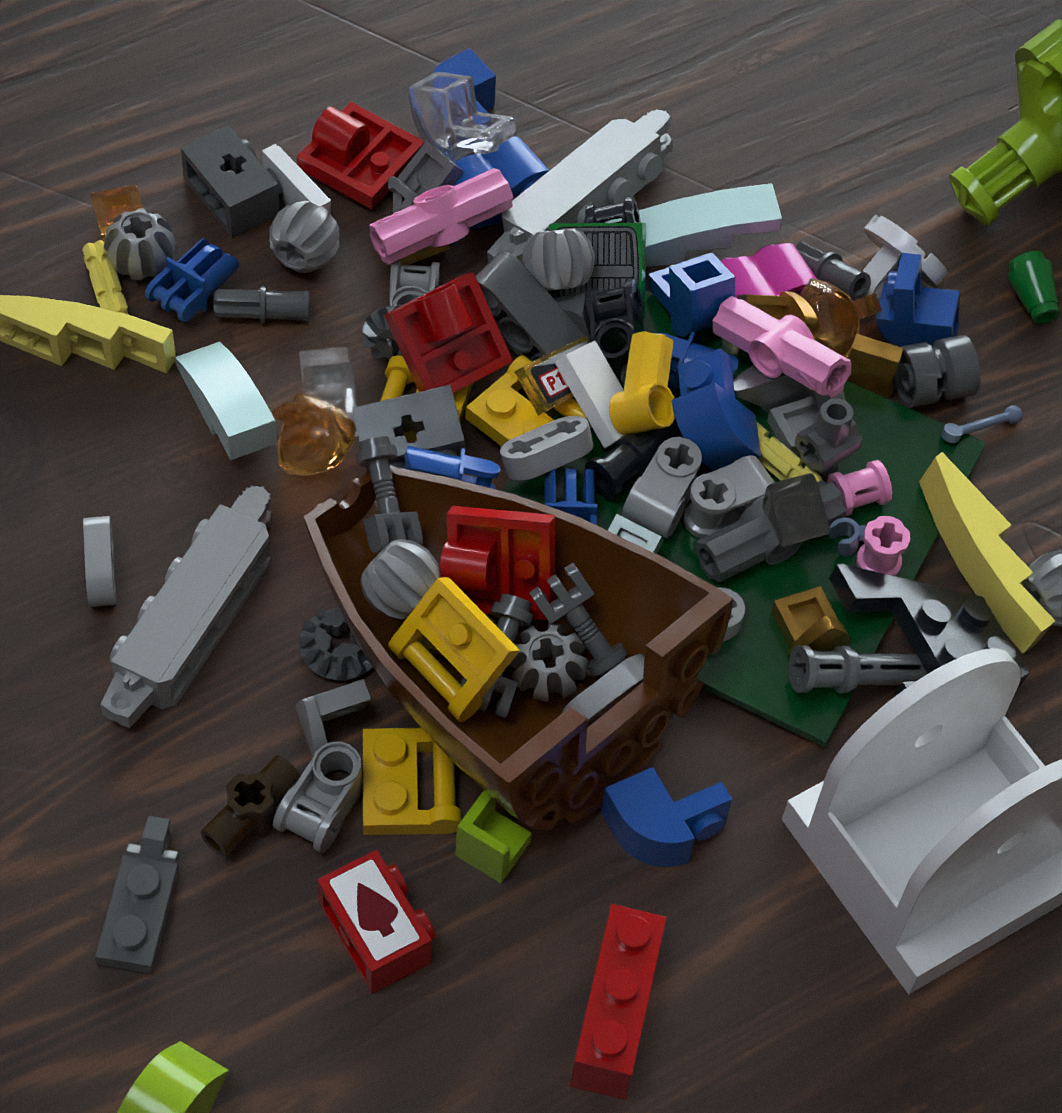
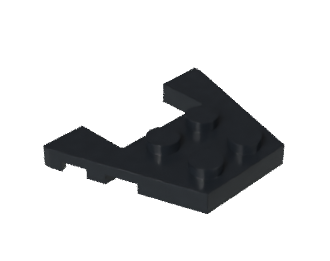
[829,564,1029,697]

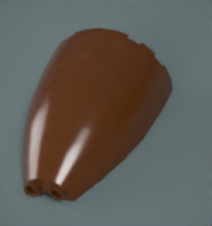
[304,466,734,830]

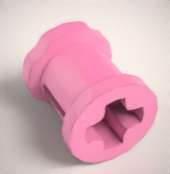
[827,460,892,516]
[856,516,910,576]

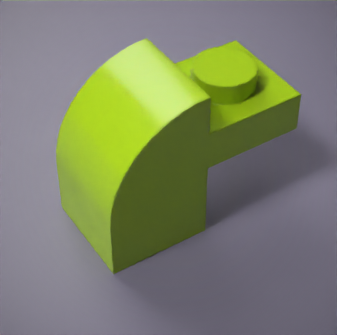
[117,1041,229,1113]

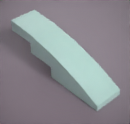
[605,183,782,267]

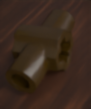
[200,755,300,857]

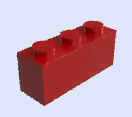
[569,904,667,1100]

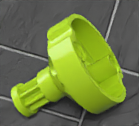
[948,19,1062,226]

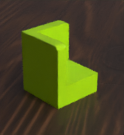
[455,791,532,883]

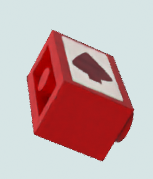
[317,850,436,994]

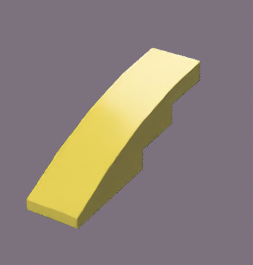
[0,295,176,374]
[919,452,1055,654]

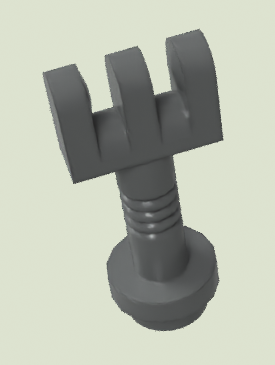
[356,436,423,553]
[529,562,628,678]
[460,594,534,718]

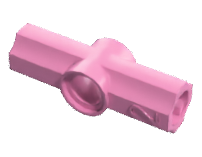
[369,168,514,265]
[712,296,851,399]

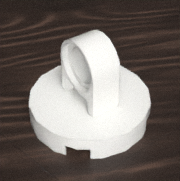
[862,214,948,308]

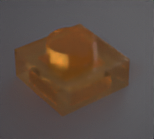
[90,184,143,240]

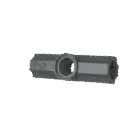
[695,480,847,583]

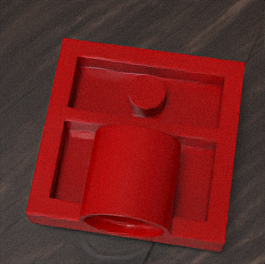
[297,102,425,210]
[384,272,513,393]
[440,506,556,620]

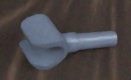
[829,517,867,557]

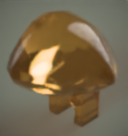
[799,278,882,358]
[271,392,356,476]

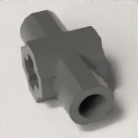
[795,398,863,483]

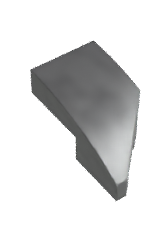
[388,141,464,216]
[733,365,815,410]

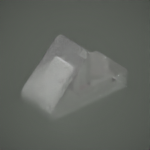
[299,347,358,441]

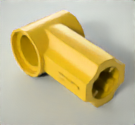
[609,331,675,435]

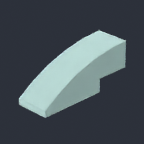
[174,342,277,460]

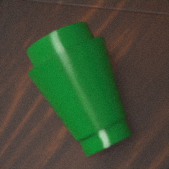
[1007,251,1060,324]

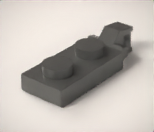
[95,816,179,974]

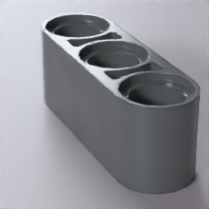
[475,252,589,365]

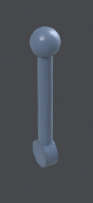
[941,405,1023,443]

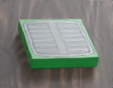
[548,223,646,320]

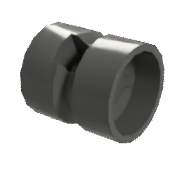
[894,335,980,408]

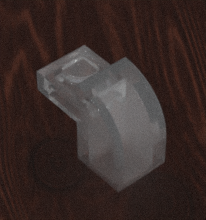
[408,72,517,162]

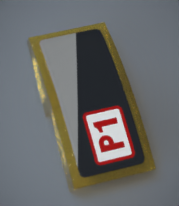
[515,336,590,416]

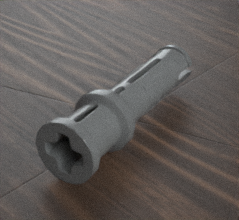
[788,645,928,693]

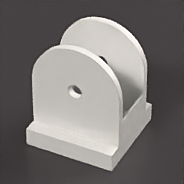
[782,648,1062,995]

